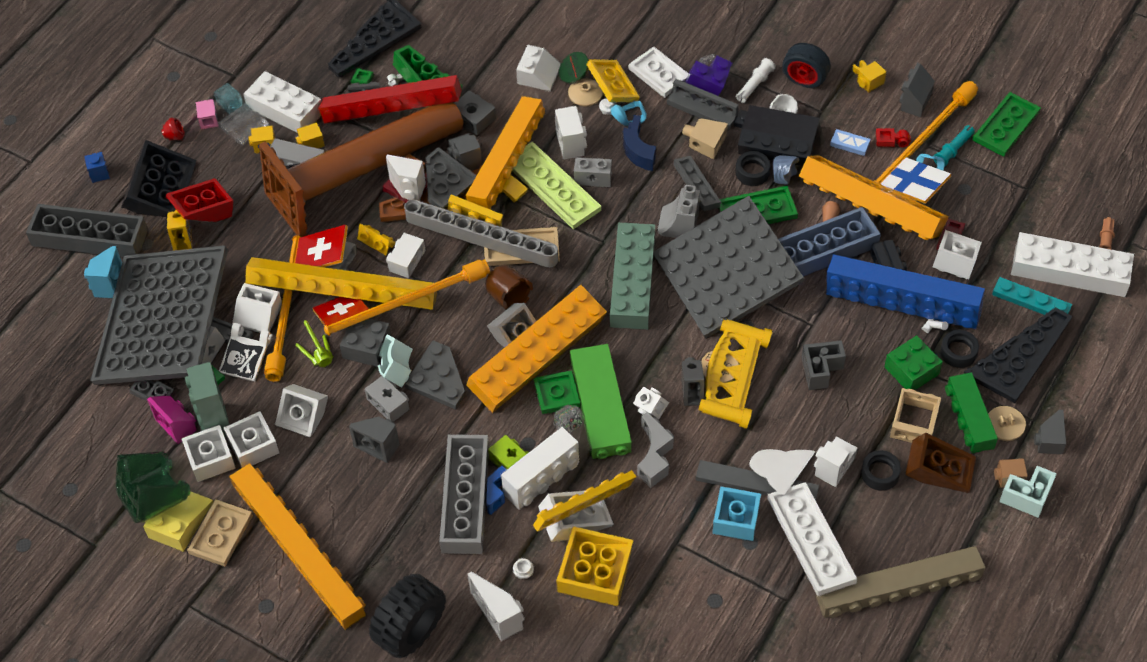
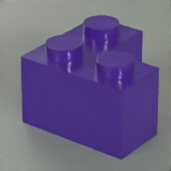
[685,56,732,96]

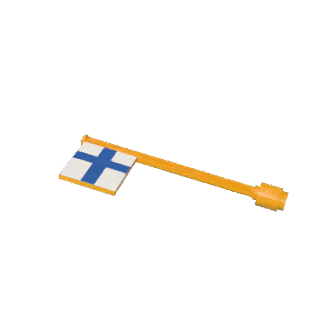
[874,81,978,204]

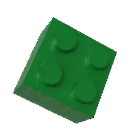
[884,335,943,390]

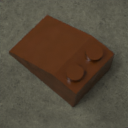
[905,433,976,493]

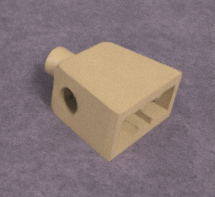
[682,118,728,159]

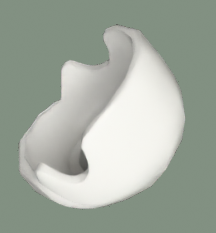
[769,94,798,113]

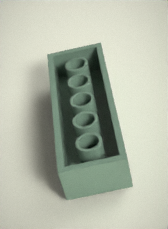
[610,223,655,330]

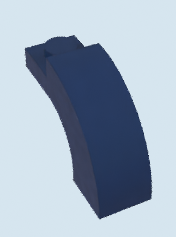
[623,115,656,171]

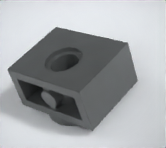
[455,90,496,136]

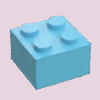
[712,486,761,541]

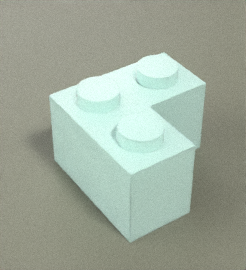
[1000,466,1056,518]

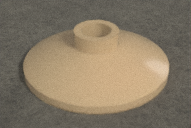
[568,79,603,106]

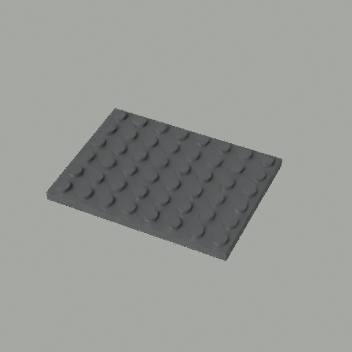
[91,245,228,385]

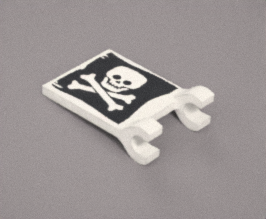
[219,323,273,382]

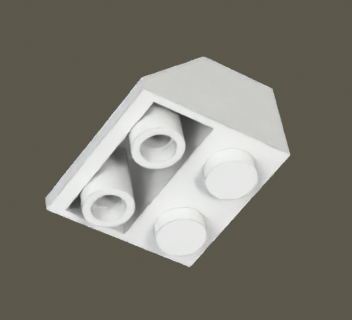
[232,283,282,333]

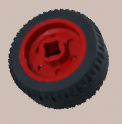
[782,43,831,88]

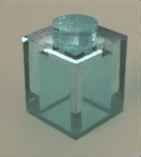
[214,83,244,115]

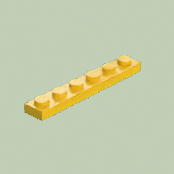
[533,470,637,532]

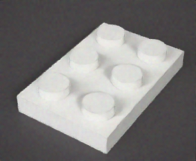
[629,47,688,98]

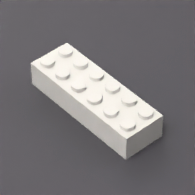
[1011,232,1134,297]

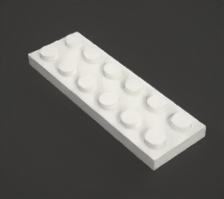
[768,482,857,596]

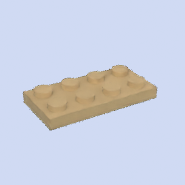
[484,227,560,266]

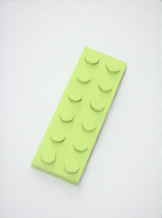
[512,142,602,230]

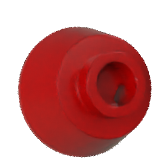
[162,117,185,141]

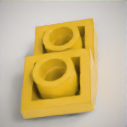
[500,175,528,203]

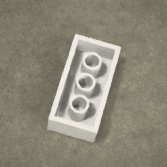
[244,71,321,132]
[501,427,579,510]

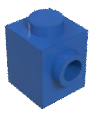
[84,152,110,183]

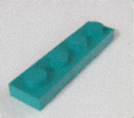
[992,277,1072,315]

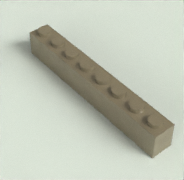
[816,546,985,618]

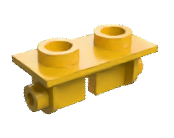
[357,224,395,255]

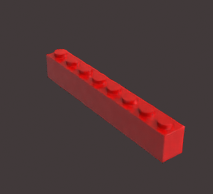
[319,75,462,123]

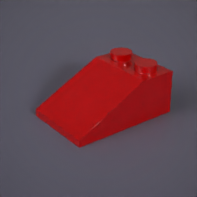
[166,178,233,222]

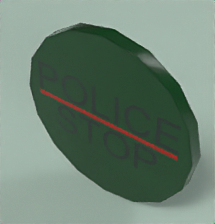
[559,52,589,84]

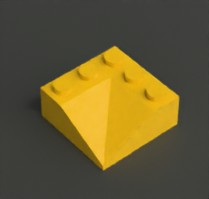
[557,526,633,606]

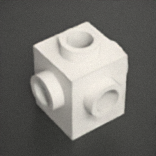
[633,387,669,419]

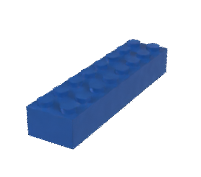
[827,254,985,329]

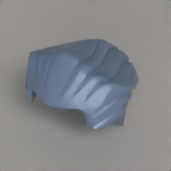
[773,155,799,185]

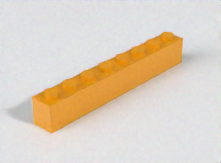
[466,96,545,209]

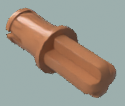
[1099,217,1115,250]

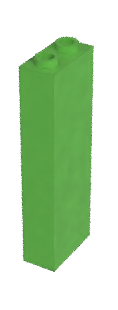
[570,344,631,459]

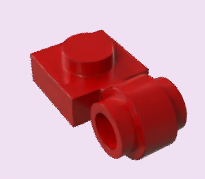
[876,128,911,148]

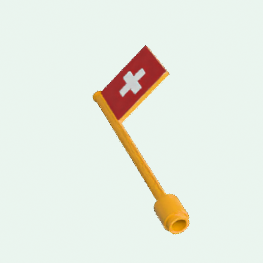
[264,224,348,382]
[312,259,490,336]

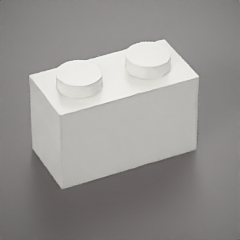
[386,233,425,278]

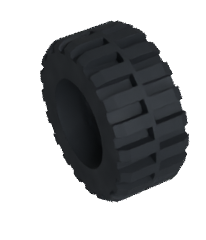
[369,574,446,658]

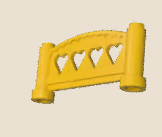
[698,319,772,429]

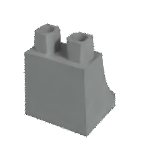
[658,185,700,238]

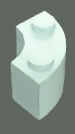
[378,335,413,387]

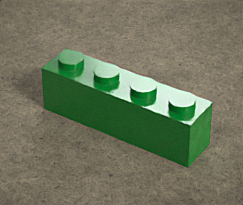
[945,372,998,453]

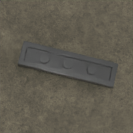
[674,156,721,212]

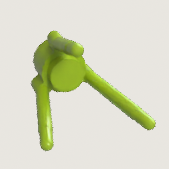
[296,320,334,367]

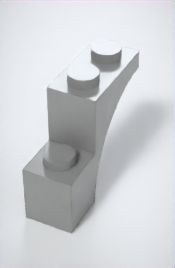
[637,412,674,488]

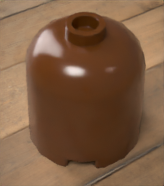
[485,265,533,310]

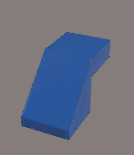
[486,466,507,515]

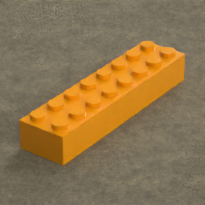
[799,155,949,240]
[466,285,607,413]

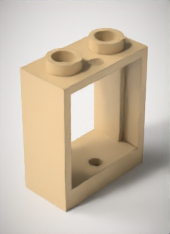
[890,388,941,443]

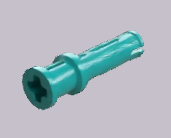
[933,125,975,167]

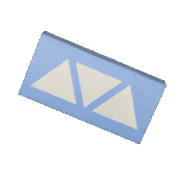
[830,129,870,156]

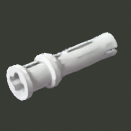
[736,58,776,103]

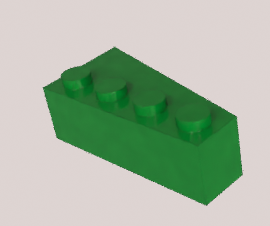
[393,45,463,107]

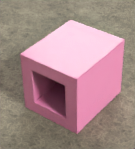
[196,99,218,129]

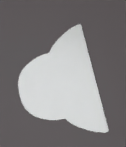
[750,449,815,495]

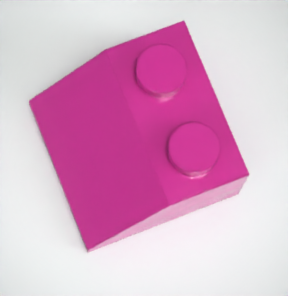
[147,396,197,444]

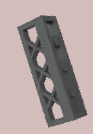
[667,79,739,130]

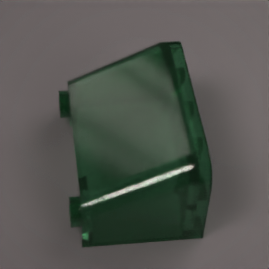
[115,451,191,523]

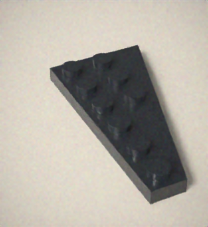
[328,0,422,78]

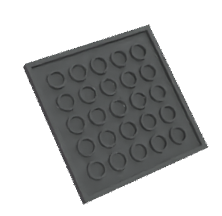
[654,196,805,339]

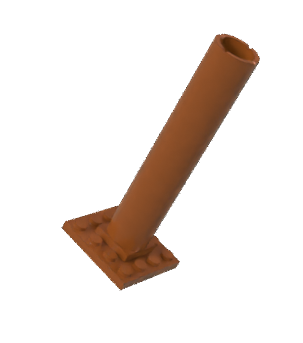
[259,102,463,237]

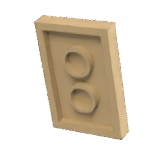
[187,499,253,567]

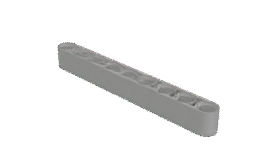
[404,200,558,267]

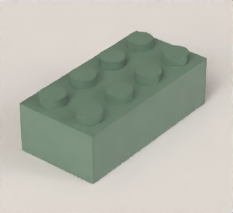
[185,362,230,438]

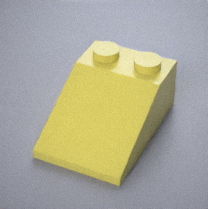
[143,487,214,552]

